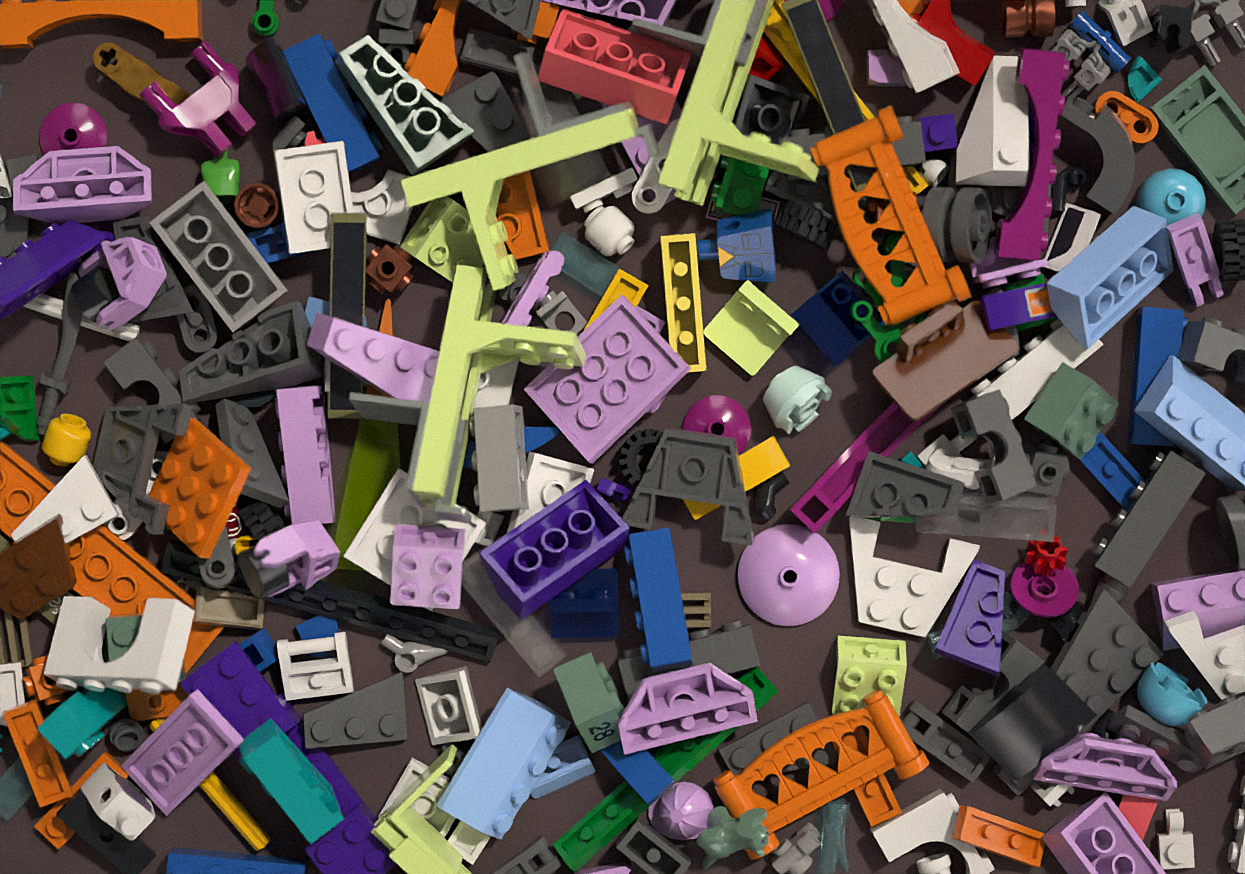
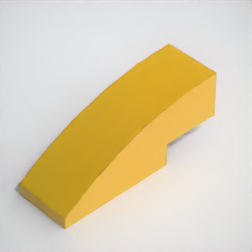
[683,436,790,520]

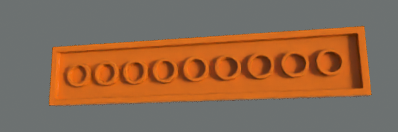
[0,440,225,674]

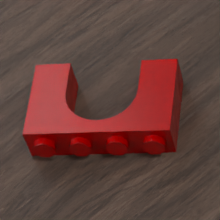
[912,0,995,86]

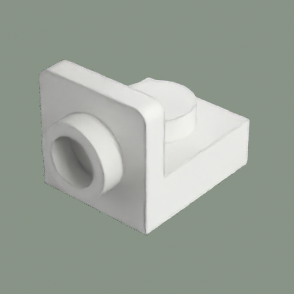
[1098,0,1153,46]

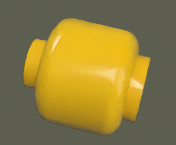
[42,414,91,467]

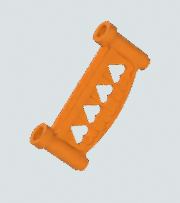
[810,106,972,326]
[713,689,930,860]

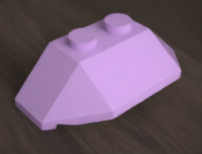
[13,146,152,224]
[618,663,758,755]
[1033,733,1177,801]

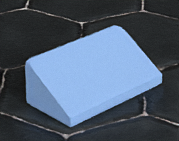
[530,735,595,799]

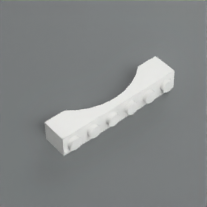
[873,0,960,93]

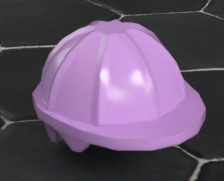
[648,781,713,840]

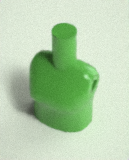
[201,150,241,204]

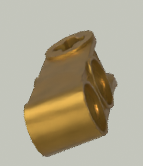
[93,43,189,109]

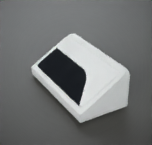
[1044,203,1101,273]

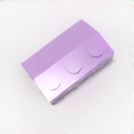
[1150,568,1245,651]
[1041,792,1166,874]

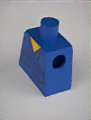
[698,209,776,282]

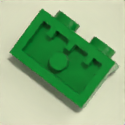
[710,155,769,216]

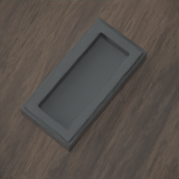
[460,28,535,79]

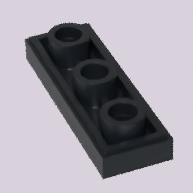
[56,788,156,874]

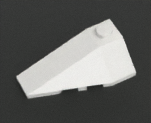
[956,56,1029,186]

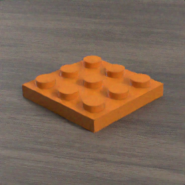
[149,417,251,558]

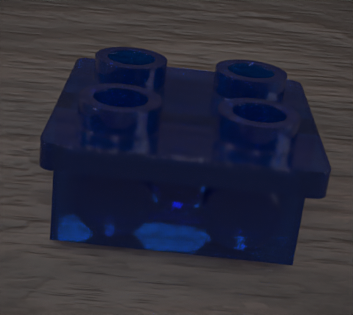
[550,568,619,638]

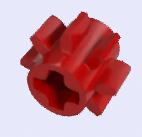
[1025,533,1068,577]

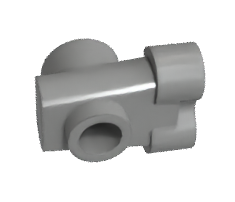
[772,822,820,874]

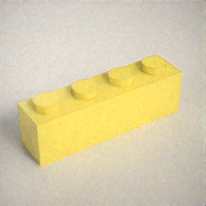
[660,233,706,372]

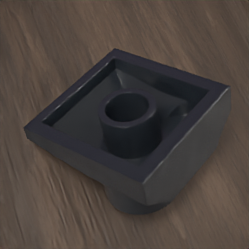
[732,74,809,146]

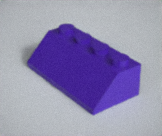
[0,219,106,321]
[479,480,630,620]

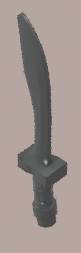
[37,271,83,435]

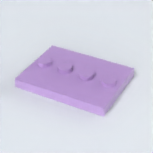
[524,295,691,464]

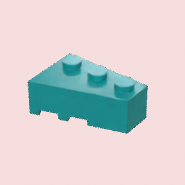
[37,687,127,759]
[239,719,344,844]

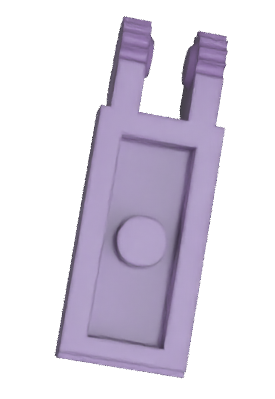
[1166,213,1224,307]
[501,250,565,327]

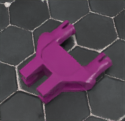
[139,40,256,159]

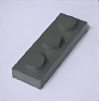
[1107,705,1204,773]

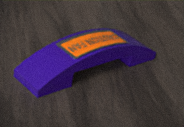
[980,283,1057,331]

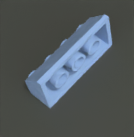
[1047,206,1174,349]
[1134,355,1245,491]
[436,688,571,839]

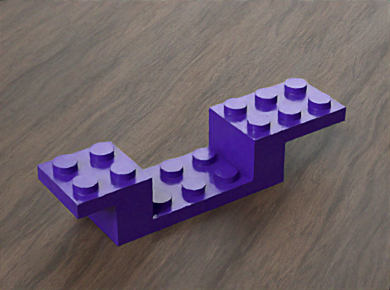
[180,641,397,874]

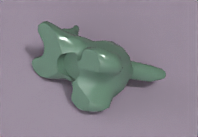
[696,806,769,870]

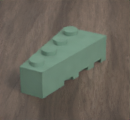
[335,35,474,176]

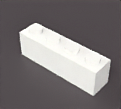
[968,318,1104,420]

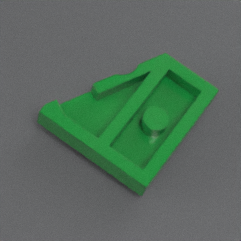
[0,375,39,442]

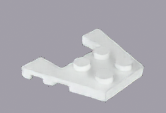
[849,517,980,637]
[1165,611,1245,700]

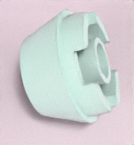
[763,366,832,434]

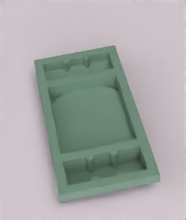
[1150,65,1245,215]

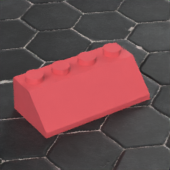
[538,8,692,125]

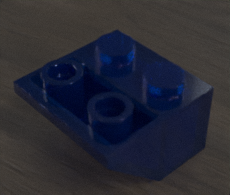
[789,270,885,367]

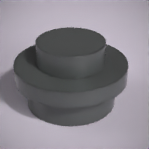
[109,718,144,751]

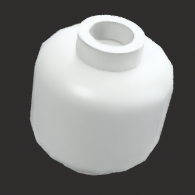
[584,206,635,256]

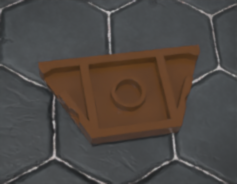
[0,513,77,620]

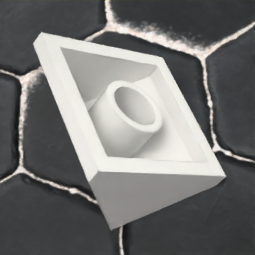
[415,666,482,745]

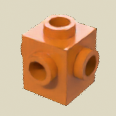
[22,655,79,706]

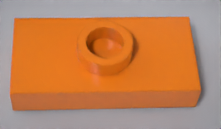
[125,678,189,721]

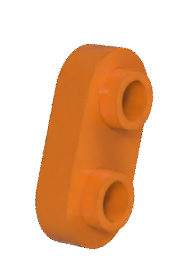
[1093,91,1159,144]

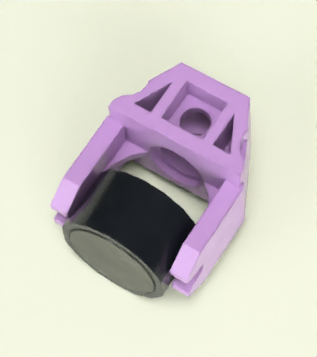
[71,237,167,330]
[238,520,340,599]

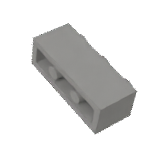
[470,404,529,512]

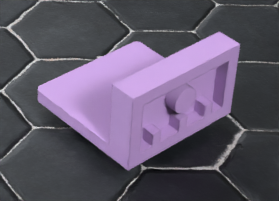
[968,237,1048,289]
[391,524,465,609]

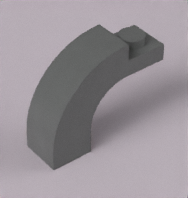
[1062,97,1135,214]

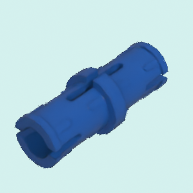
[1068,10,1132,73]

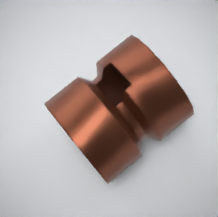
[1001,0,1055,38]
[235,183,283,230]

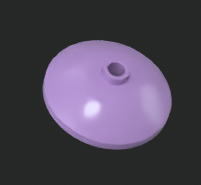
[738,524,840,626]

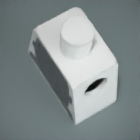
[81,763,155,841]

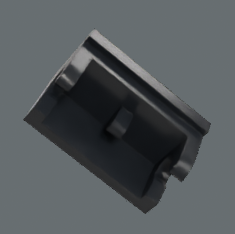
[1147,4,1194,54]

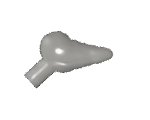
[381,634,448,673]

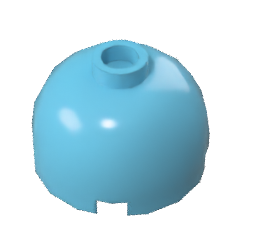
[1135,168,1206,226]
[1137,662,1207,727]

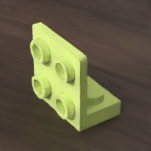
[400,196,484,283]
[703,280,800,376]
[832,636,907,716]

